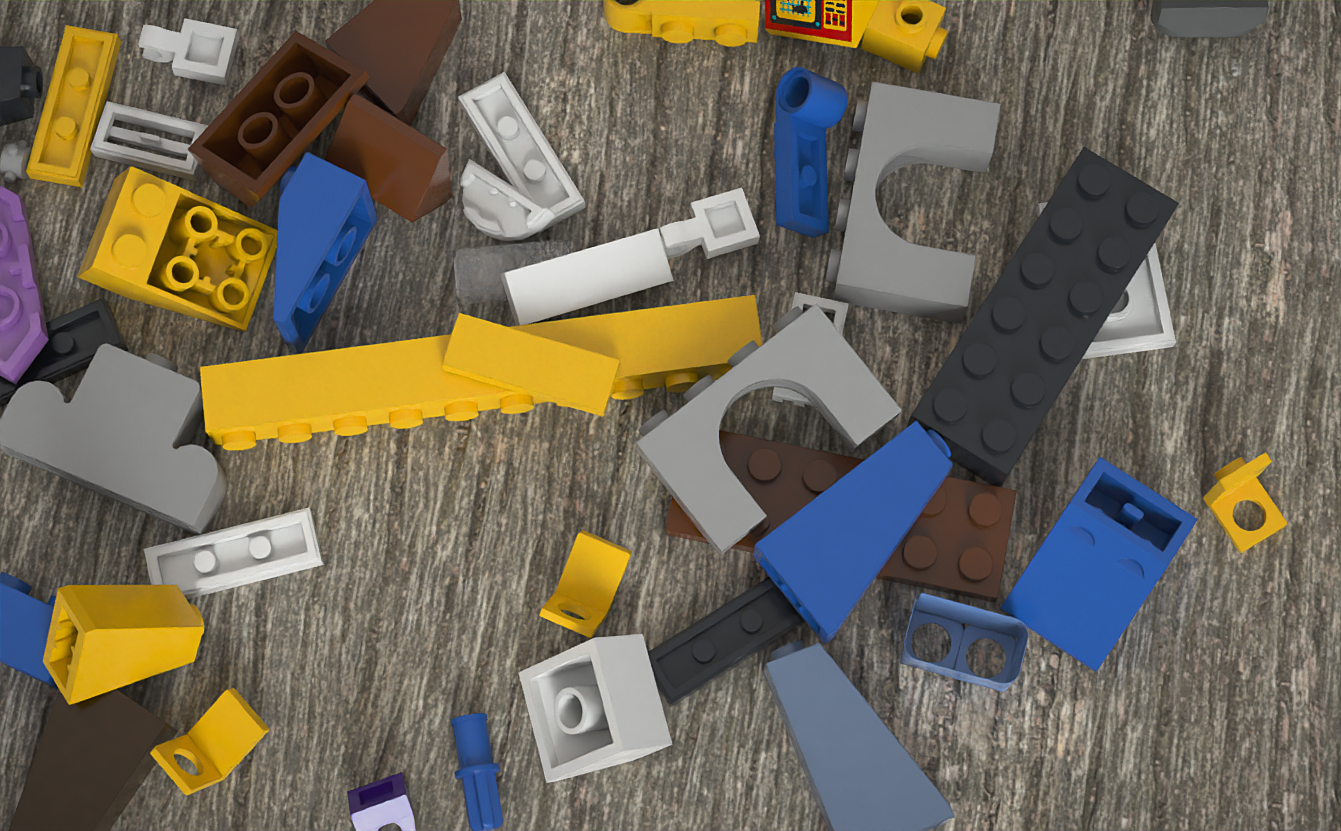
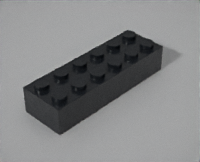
[906,147,1179,487]

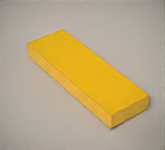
[26,25,122,188]
[441,313,621,417]

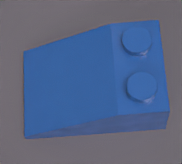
[273,152,378,355]

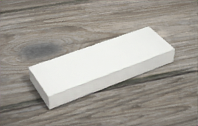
[458,72,585,233]
[500,228,674,326]
[144,508,324,599]

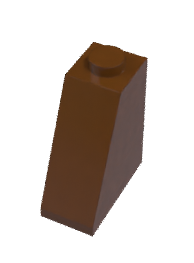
[325,0,462,126]

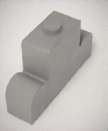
[0,344,228,535]

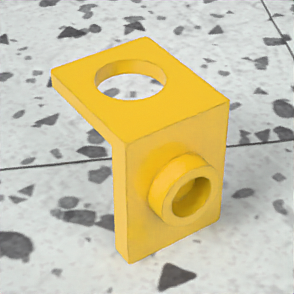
[1203,452,1287,553]
[539,530,632,638]
[150,688,269,796]

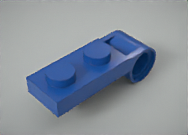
[774,67,848,238]

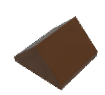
[324,93,452,223]

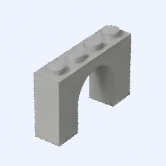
[825,81,1001,324]
[636,303,902,556]

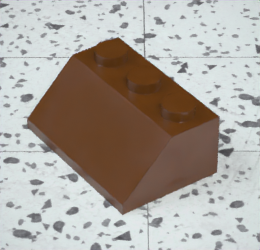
[187,31,370,208]

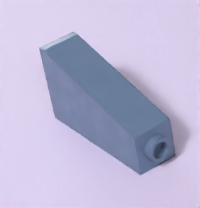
[763,640,955,831]

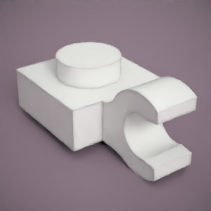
[138,18,239,86]
[660,188,760,259]

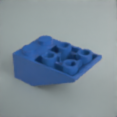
[1000,457,1198,672]

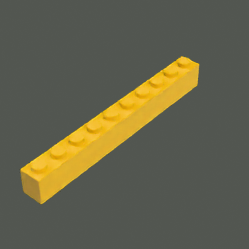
[200,295,763,450]

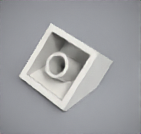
[518,634,673,783]

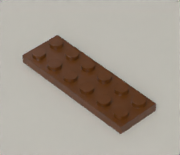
[665,430,1017,603]

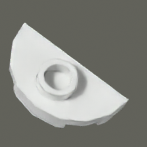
[460,159,556,241]

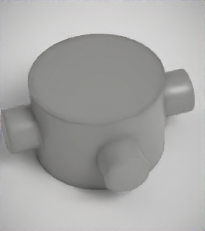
[0,140,32,183]

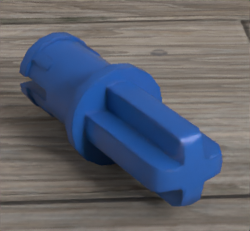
[451,713,503,831]

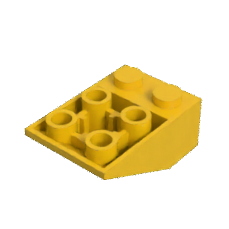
[77,166,278,332]

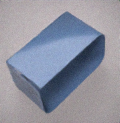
[900,592,1029,692]

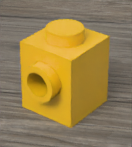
[861,0,949,74]

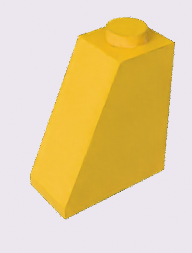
[42,585,204,705]

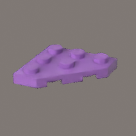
[0,186,49,384]

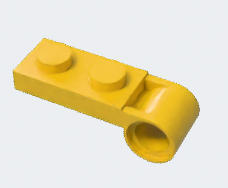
[603,0,760,47]

